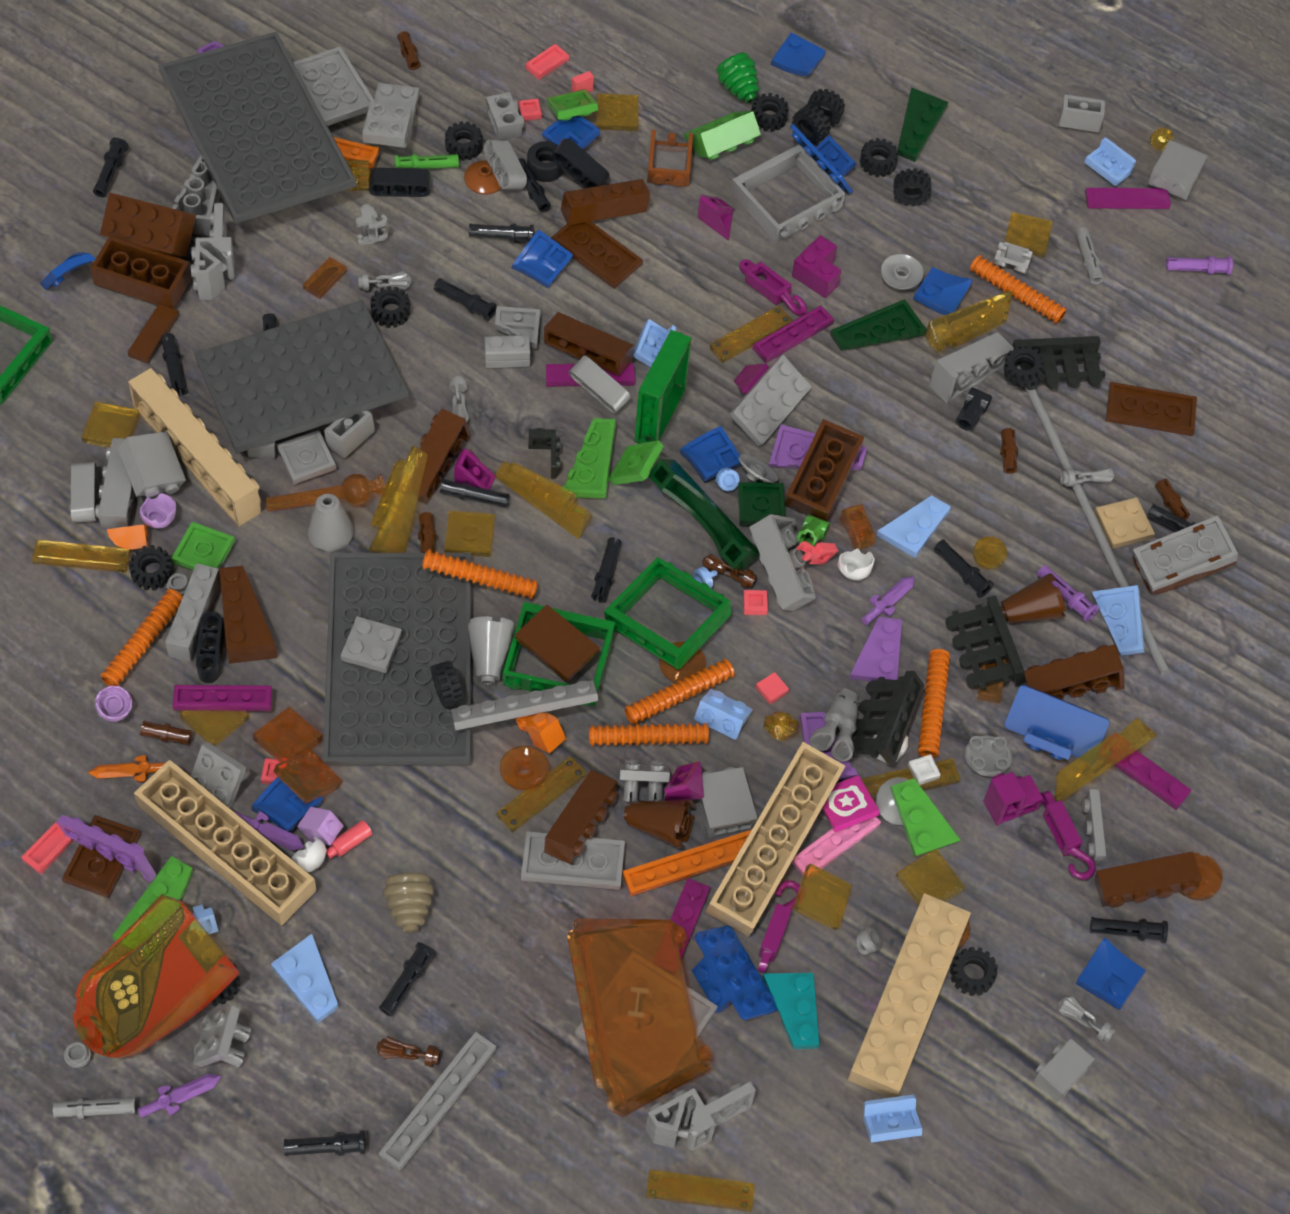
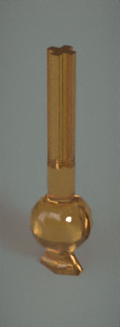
[265,473,386,511]

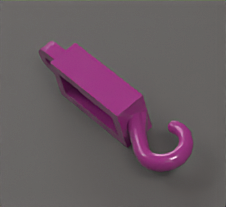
[739,259,807,316]
[1041,791,1096,880]
[758,880,804,973]

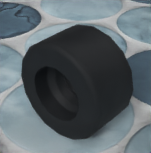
[527,141,564,182]

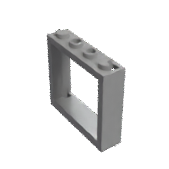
[731,144,845,242]

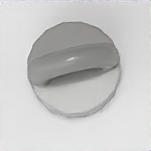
[856,927,882,955]

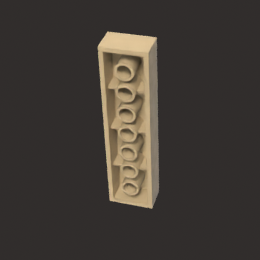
[128,368,262,527]
[706,742,845,937]
[134,759,316,926]
[848,893,971,1098]

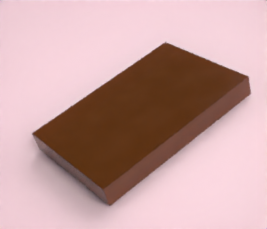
[515,605,600,682]
[62,815,141,898]

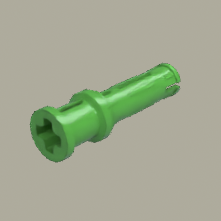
[394,154,459,169]

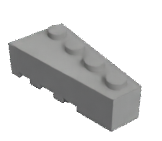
[172,155,220,236]
[929,332,1014,404]
[749,514,816,611]

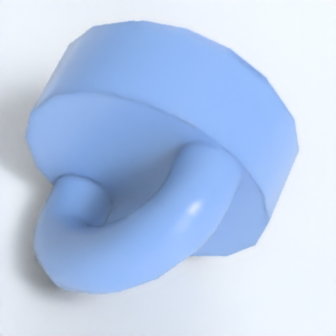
[715,468,740,491]
[693,566,718,588]

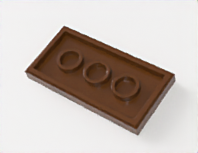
[551,221,643,289]
[1105,382,1197,436]

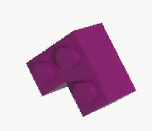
[792,235,841,299]
[983,772,1043,826]

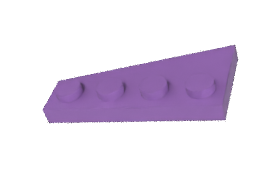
[57,814,157,883]

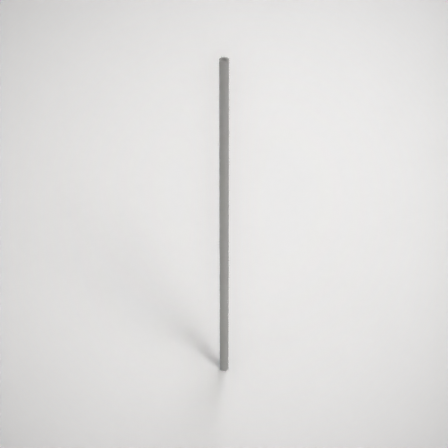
[1015,364,1170,675]

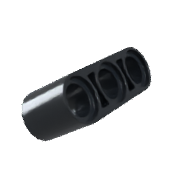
[552,138,610,188]
[369,167,431,197]
[196,611,225,683]

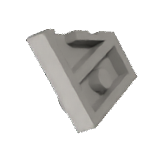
[495,306,540,349]

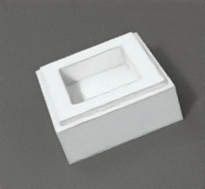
[908,754,941,785]

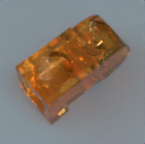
[839,504,875,549]

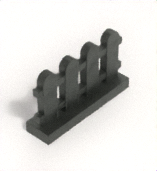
[1012,336,1106,390]
[945,595,1025,691]
[851,671,925,763]

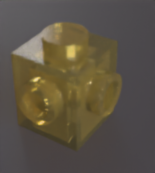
[345,160,370,191]

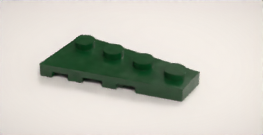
[897,87,949,162]
[830,299,927,351]

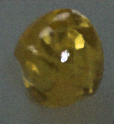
[1150,127,1173,151]

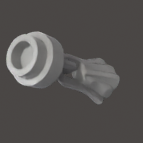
[358,271,412,291]
[449,376,469,422]
[1060,467,1114,487]
[1058,996,1116,1043]

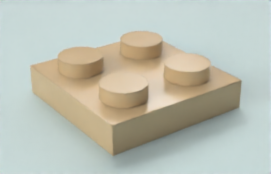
[1094,497,1155,549]

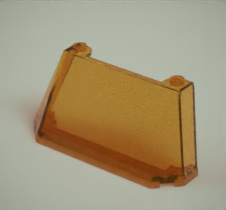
[567,918,712,1117]

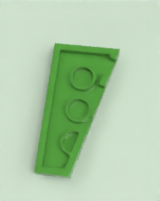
[560,418,617,498]
[112,856,193,964]

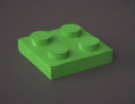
[546,89,598,120]
[609,440,664,485]
[171,522,235,570]

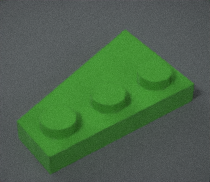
[890,779,961,856]

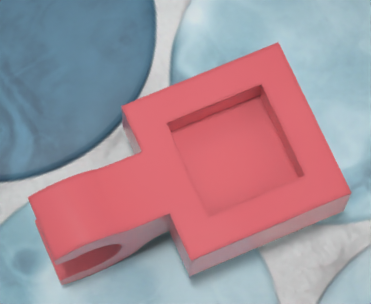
[797,541,838,565]

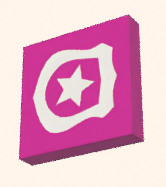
[822,775,879,832]

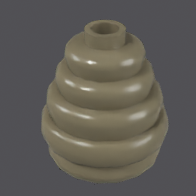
[383,873,434,933]

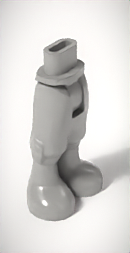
[810,688,860,762]

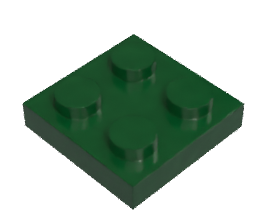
[738,482,785,526]

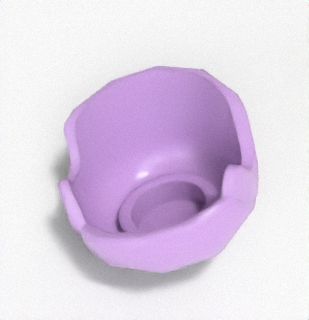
[140,493,176,528]
[95,686,133,722]

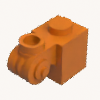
[515,712,566,753]

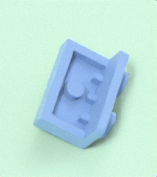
[1084,137,1136,186]
[633,319,677,367]
[694,689,753,740]
[863,1095,922,1143]

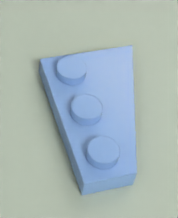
[876,495,951,558]
[1092,585,1145,656]
[271,934,338,1023]

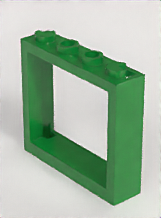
[0,305,53,405]
[634,330,692,444]
[604,557,732,670]
[503,602,615,706]

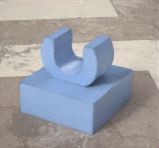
[190,904,218,939]

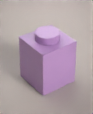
[297,807,343,845]

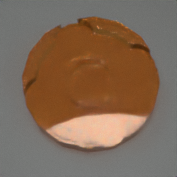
[1180,853,1223,901]

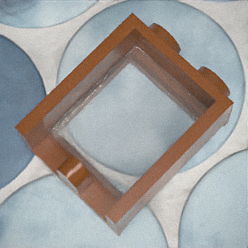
[647,130,693,186]

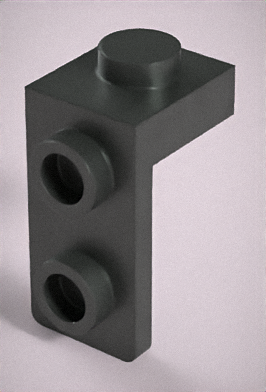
[528,428,560,479]

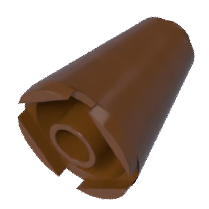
[1001,573,1066,624]
[623,799,694,849]

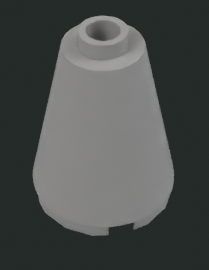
[307,494,354,553]
[467,616,515,685]

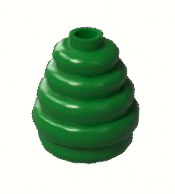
[716,52,759,103]

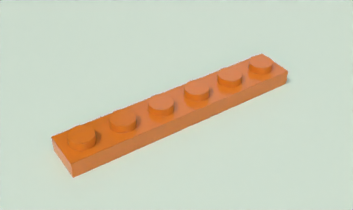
[622,829,752,897]

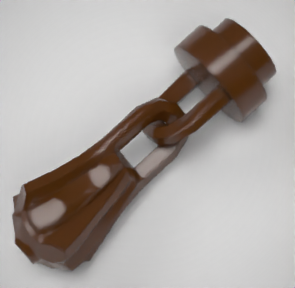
[702,554,757,588]
[376,1036,441,1067]

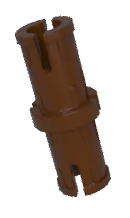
[397,31,421,70]
[1000,428,1018,474]
[1155,478,1190,520]
[418,512,436,553]
[140,720,192,746]

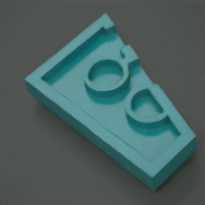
[762,973,819,1049]

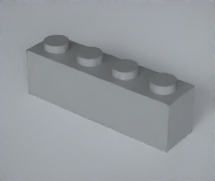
[95,438,135,528]
[165,563,221,662]

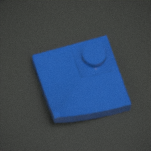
[771,32,826,76]
[542,115,601,149]
[511,230,573,289]
[40,252,95,290]
[913,267,973,319]
[680,426,742,482]
[251,768,323,832]
[1076,938,1146,1010]

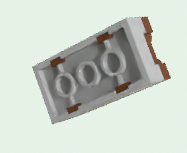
[1133,515,1238,594]

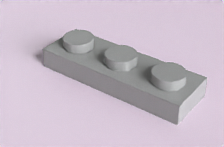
[1082,789,1106,866]

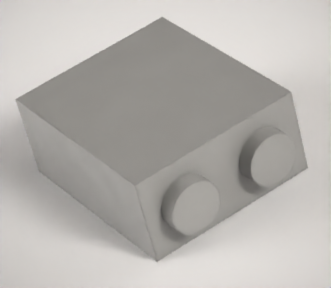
[1148,140,1208,200]
[118,432,186,497]
[698,767,758,838]

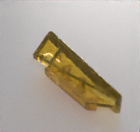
[925,290,1012,352]
[369,446,428,553]
[495,461,592,539]
[1053,718,1157,802]

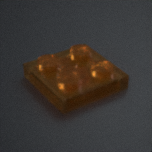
[253,707,322,768]
[273,749,343,804]

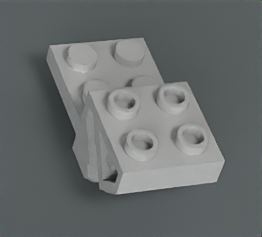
[362,83,419,148]
[191,203,235,300]
[645,1081,756,1151]

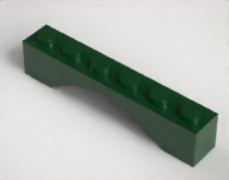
[648,459,760,570]

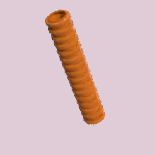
[970,255,1066,324]
[422,549,538,600]
[100,589,183,686]
[917,649,950,758]
[625,658,734,725]
[589,723,709,746]

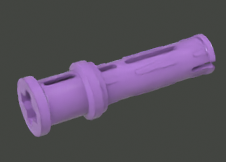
[1166,256,1233,275]
[1036,565,1099,622]

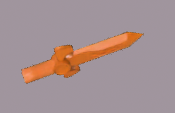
[87,755,166,782]

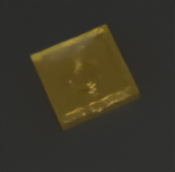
[596,93,638,131]
[1004,212,1053,257]
[81,401,140,447]
[444,511,495,557]
[180,684,249,746]
[896,849,966,906]
[793,863,852,930]

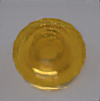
[973,536,1007,569]
[763,712,799,740]

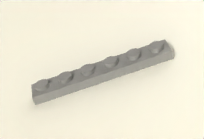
[451,680,598,730]
[378,1032,496,1172]

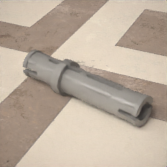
[1075,227,1104,285]
[53,1097,136,1119]

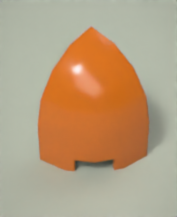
[107,525,149,549]

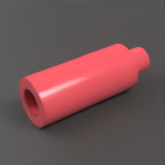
[326,820,372,859]

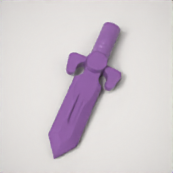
[861,576,914,625]
[234,811,304,851]
[137,1074,222,1118]

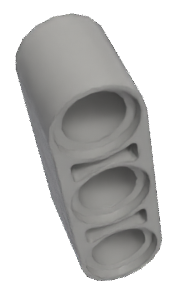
[483,140,527,190]
[568,356,631,414]
[71,462,97,522]

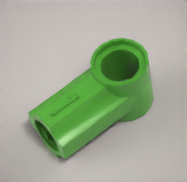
[797,514,830,546]

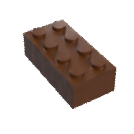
[100,192,196,257]
[90,236,192,309]
[785,419,864,521]

